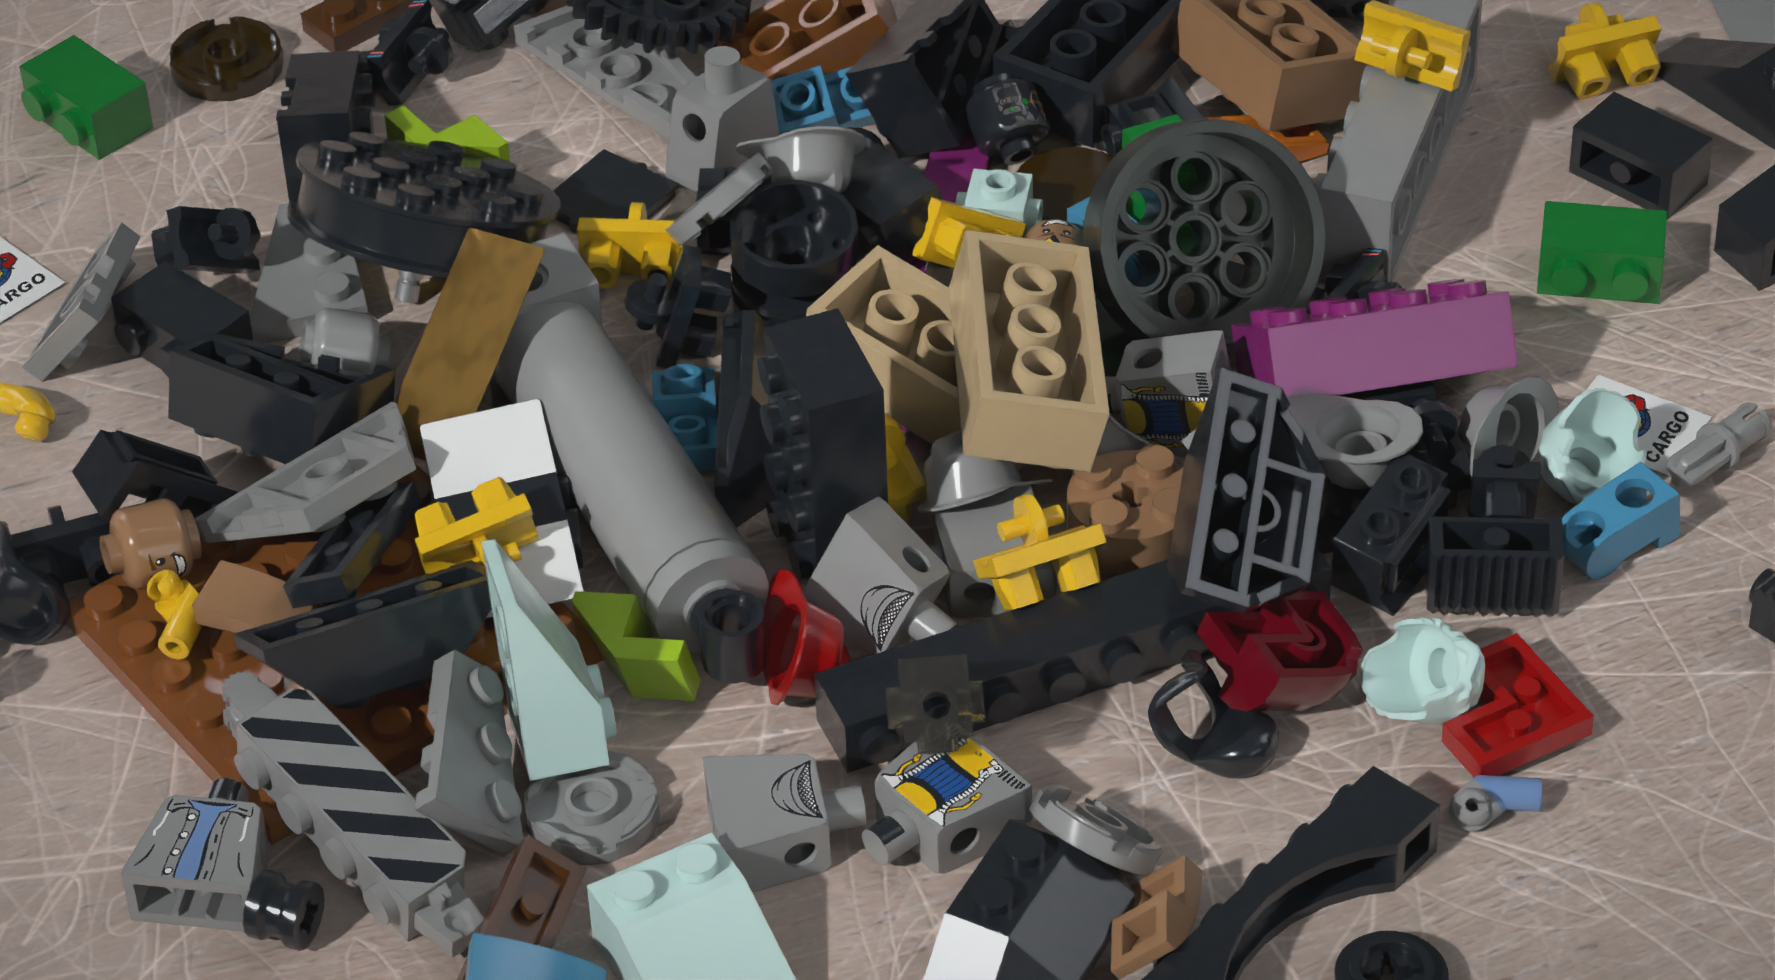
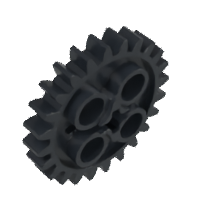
[566,0,752,55]

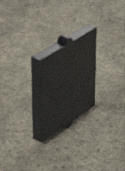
[553,149,679,233]

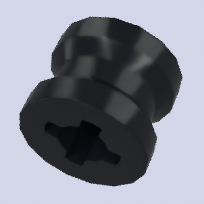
[243,870,325,951]

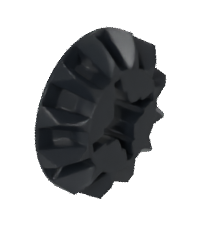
[1334,930,1449,980]

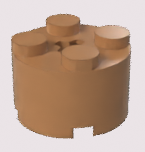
[1067,445,1183,581]

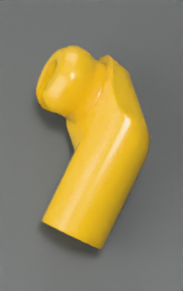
[0,382,57,442]
[146,569,203,660]

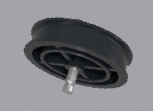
[286,132,561,303]

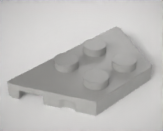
[195,402,417,543]

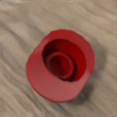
[763,569,850,705]

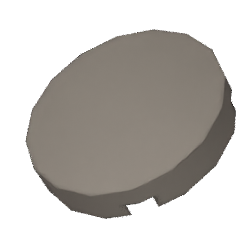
[666,152,773,246]
[524,751,660,865]
[1029,783,1163,875]

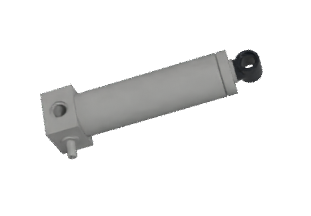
[450,232,769,684]

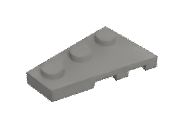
[250,203,368,343]
[22,222,141,382]
[415,649,523,855]

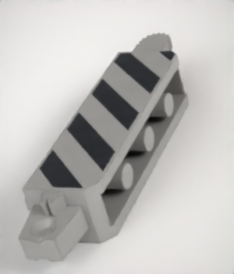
[222,671,484,958]

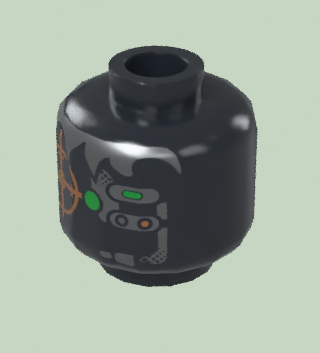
[964,73,1050,165]

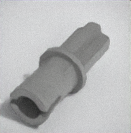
[1666,402,1771,488]

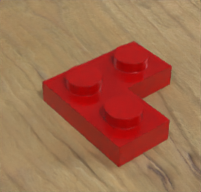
[1441,633,1594,778]

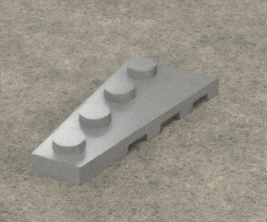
[514,6,697,140]

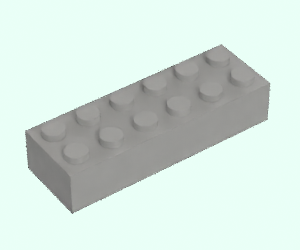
[1314,0,1482,283]

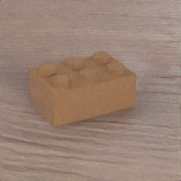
[1171,0,1371,132]

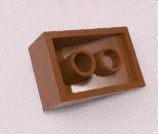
[718,0,898,80]

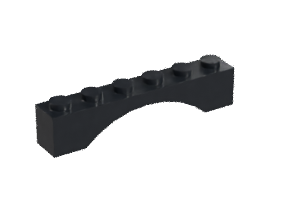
[1141,766,1440,980]

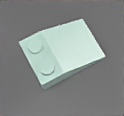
[482,539,617,781]
[587,832,796,980]

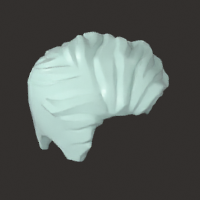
[1539,388,1647,504]
[1360,617,1485,725]

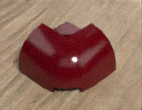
[1197,591,1363,712]

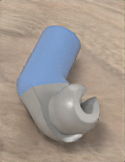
[1449,775,1542,831]

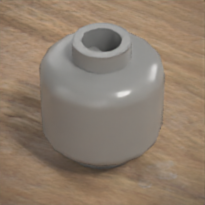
[298,308,391,375]

